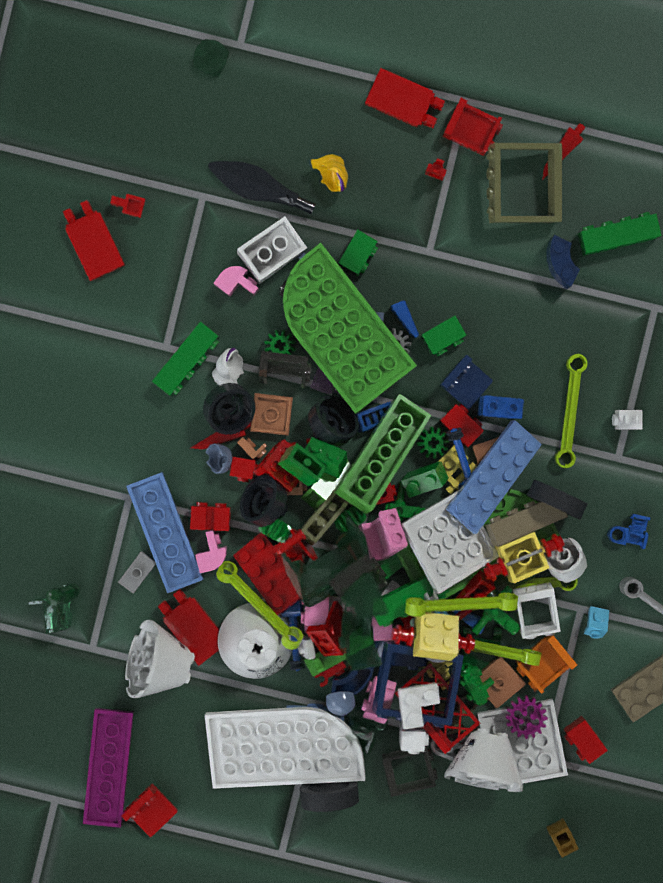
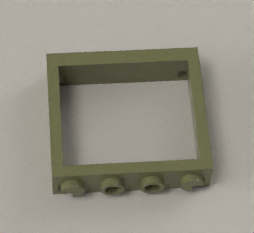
[487,143,562,223]

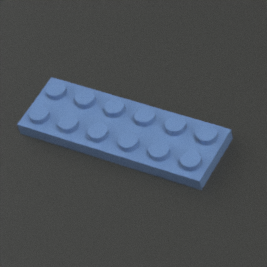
[446,420,542,534]
[126,472,204,593]

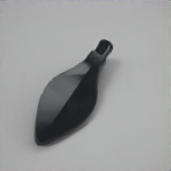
[208,161,316,214]

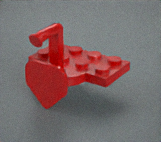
[233,528,318,616]

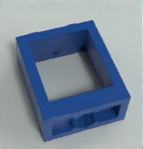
[477,395,524,419]

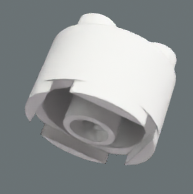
[545,538,587,583]

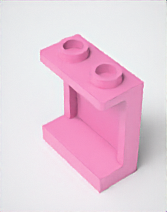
[358,508,408,563]

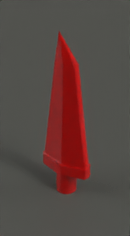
[542,123,585,180]
[191,422,251,450]

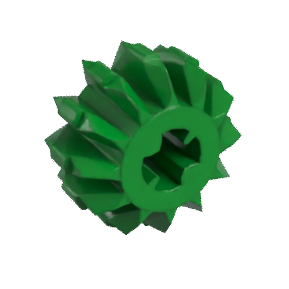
[264,330,296,362]
[416,426,449,459]
[334,506,367,534]
[258,519,292,543]

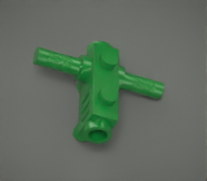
[385,481,427,522]
[471,585,520,635]
[459,663,495,706]

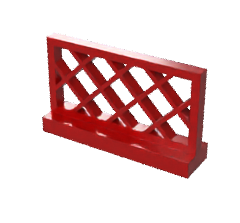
[395,663,481,754]

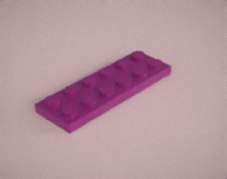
[83,708,134,828]

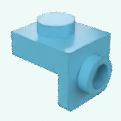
[584,606,609,639]

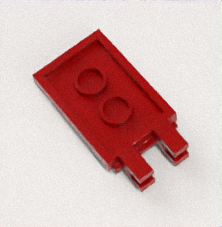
[365,68,445,129]
[63,200,125,281]
[158,589,220,666]

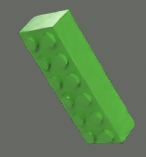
[334,394,431,514]

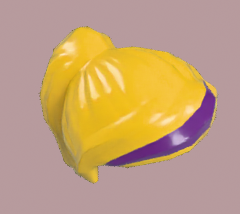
[311,154,348,192]

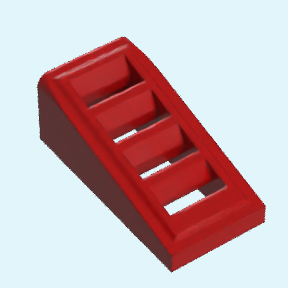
[455,571,495,599]

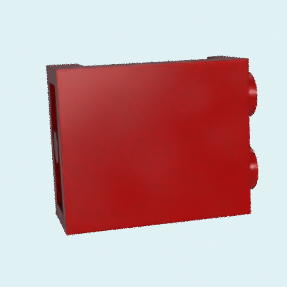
[443,98,503,156]

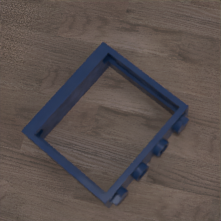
[372,641,464,728]

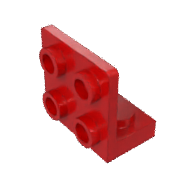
[253,439,300,492]
[306,601,354,657]
[121,783,178,837]

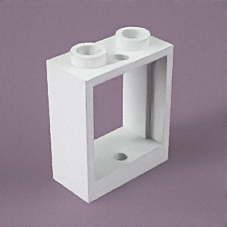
[513,582,561,639]

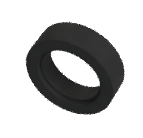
[527,480,588,520]
[300,781,359,812]

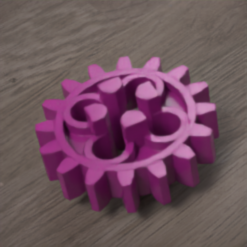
[505,695,548,739]

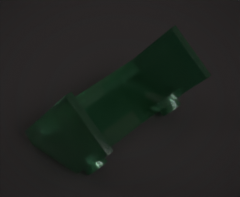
[281,516,371,607]
[338,572,388,671]

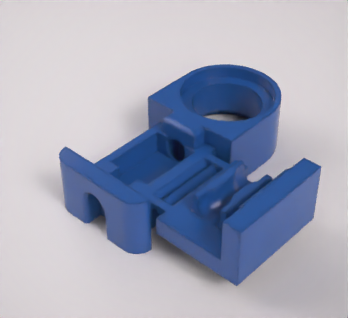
[608,513,650,549]

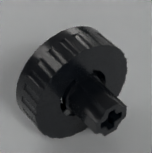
[203,383,256,435]
[308,395,359,446]
[240,475,288,527]

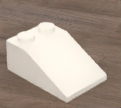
[237,216,307,284]

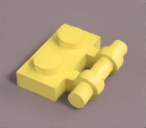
[437,445,477,494]

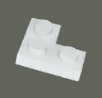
[398,682,440,729]

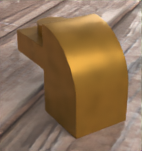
[546,818,579,858]

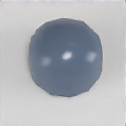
[206,443,232,474]
[326,691,355,716]

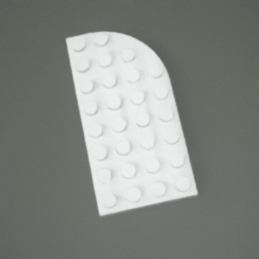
[205,707,366,788]

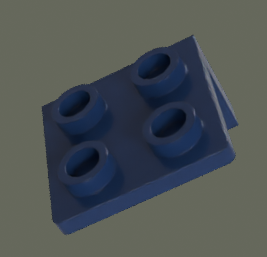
[440,355,493,409]

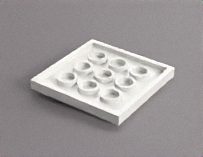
[401,489,499,594]
[477,699,568,784]

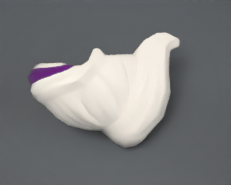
[212,348,244,385]

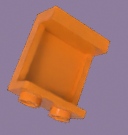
[515,635,577,694]

